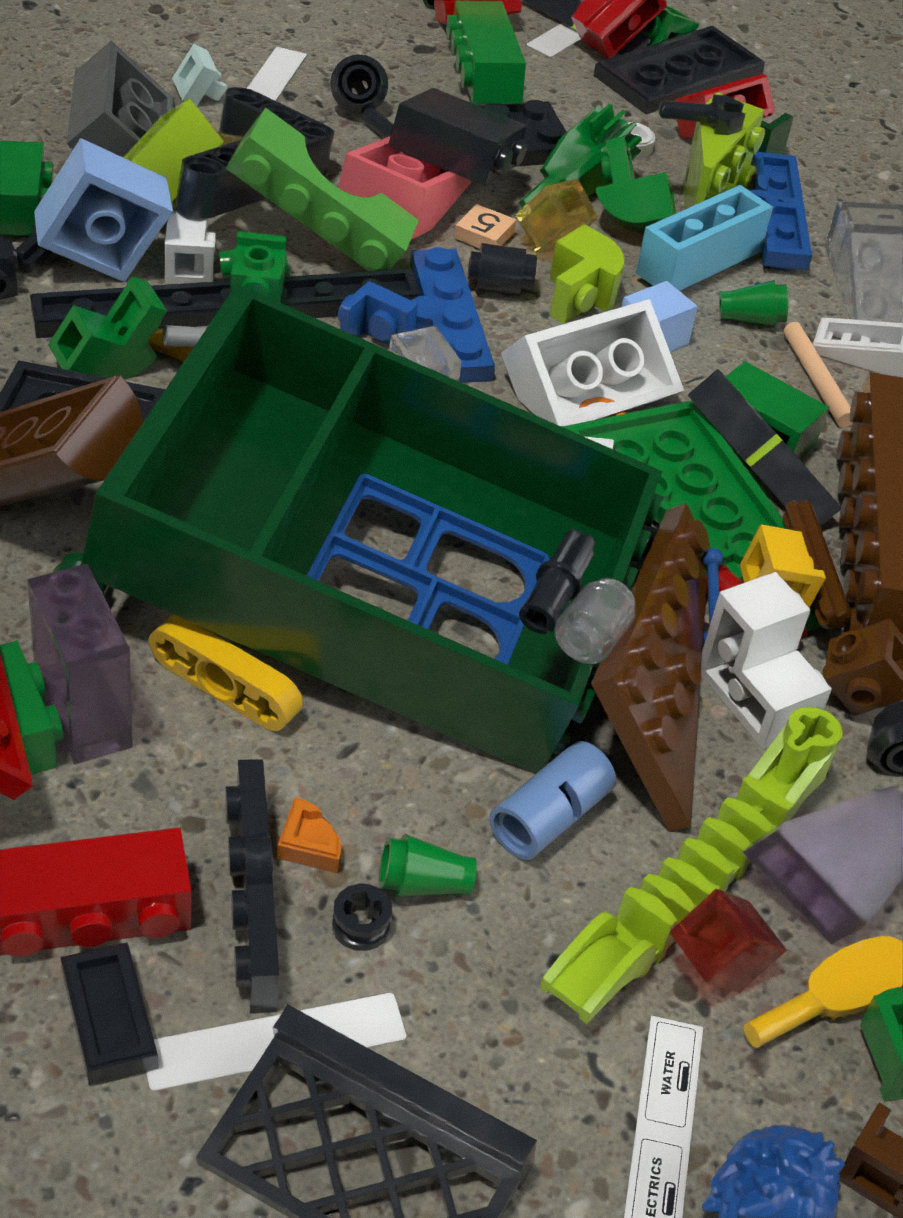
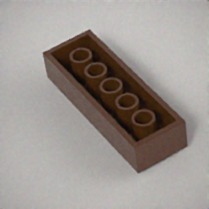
[837,372,903,635]

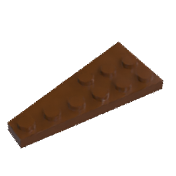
[591,503,710,832]

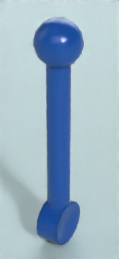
[702,548,724,642]

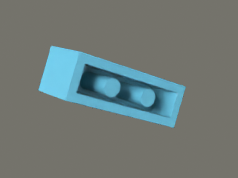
[636,185,773,291]

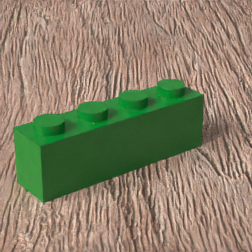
[446,1,526,104]

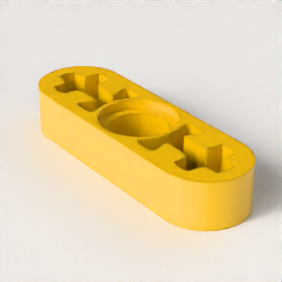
[149,615,303,731]

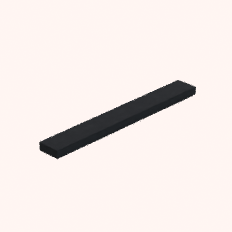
[30,268,422,338]

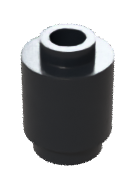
[467,243,537,296]

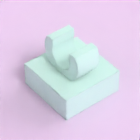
[172,44,227,106]

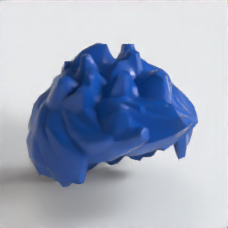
[702,1125,845,1218]

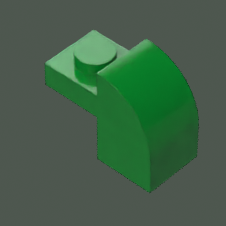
[596,136,677,233]
[48,276,167,380]

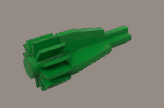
[518,104,642,223]

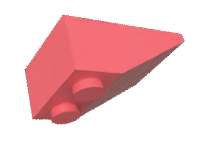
[338,136,472,240]

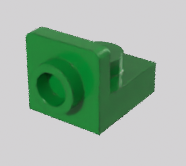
[639,5,699,46]

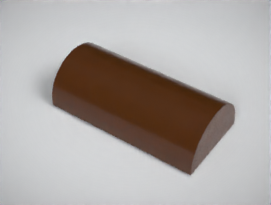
[0,375,143,507]

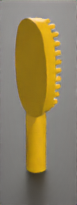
[743,936,903,1048]

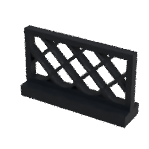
[196,1004,537,1218]

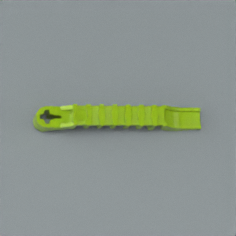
[539,707,843,1024]

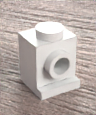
[165,211,216,284]

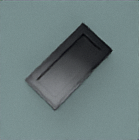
[60,942,158,1085]

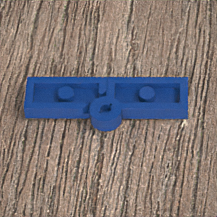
[750,152,812,270]
[410,247,495,383]

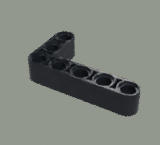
[175,87,334,219]

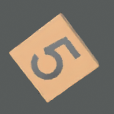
[454,204,516,249]

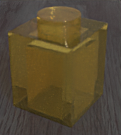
[516,178,599,254]

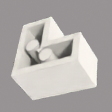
[701,572,832,749]

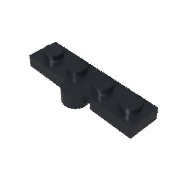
[225,759,280,1014]

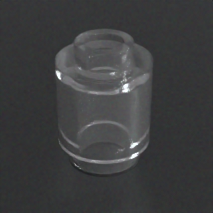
[555,578,635,664]

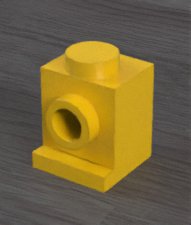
[740,524,826,608]

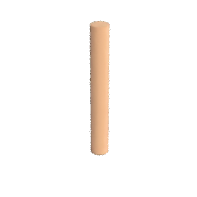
[783,322,853,428]

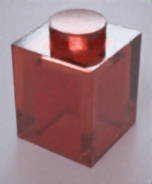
[669,888,787,993]

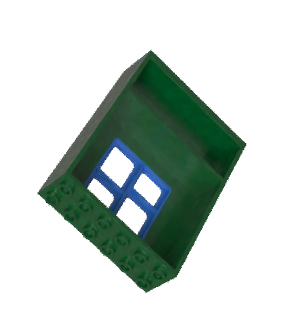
[80,284,664,774]

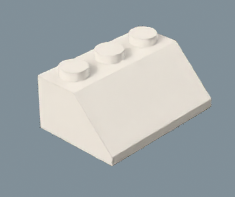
[501,299,684,426]

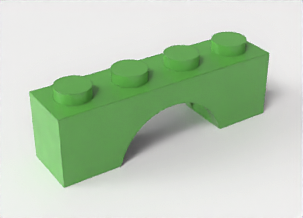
[226,108,419,271]

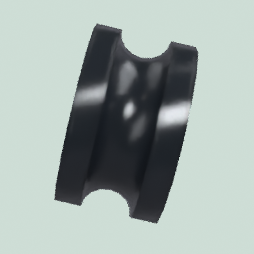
[332,883,392,951]

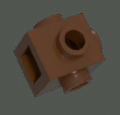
[822,618,903,716]

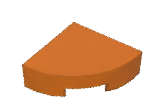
[277,797,341,873]

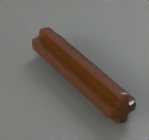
[782,500,851,630]

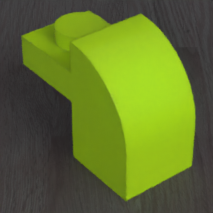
[549,224,624,324]

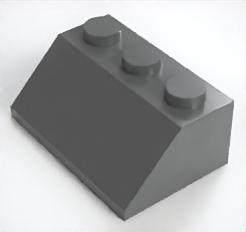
[66,41,174,157]

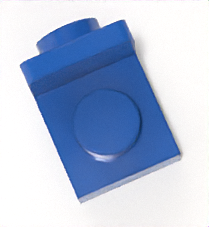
[338,281,418,352]

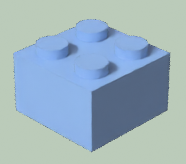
[34,138,173,282]

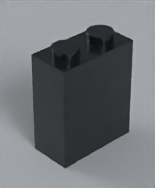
[388,88,528,186]

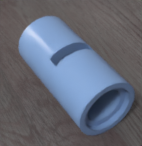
[489,741,616,860]

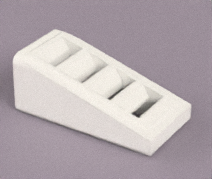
[813,317,903,377]

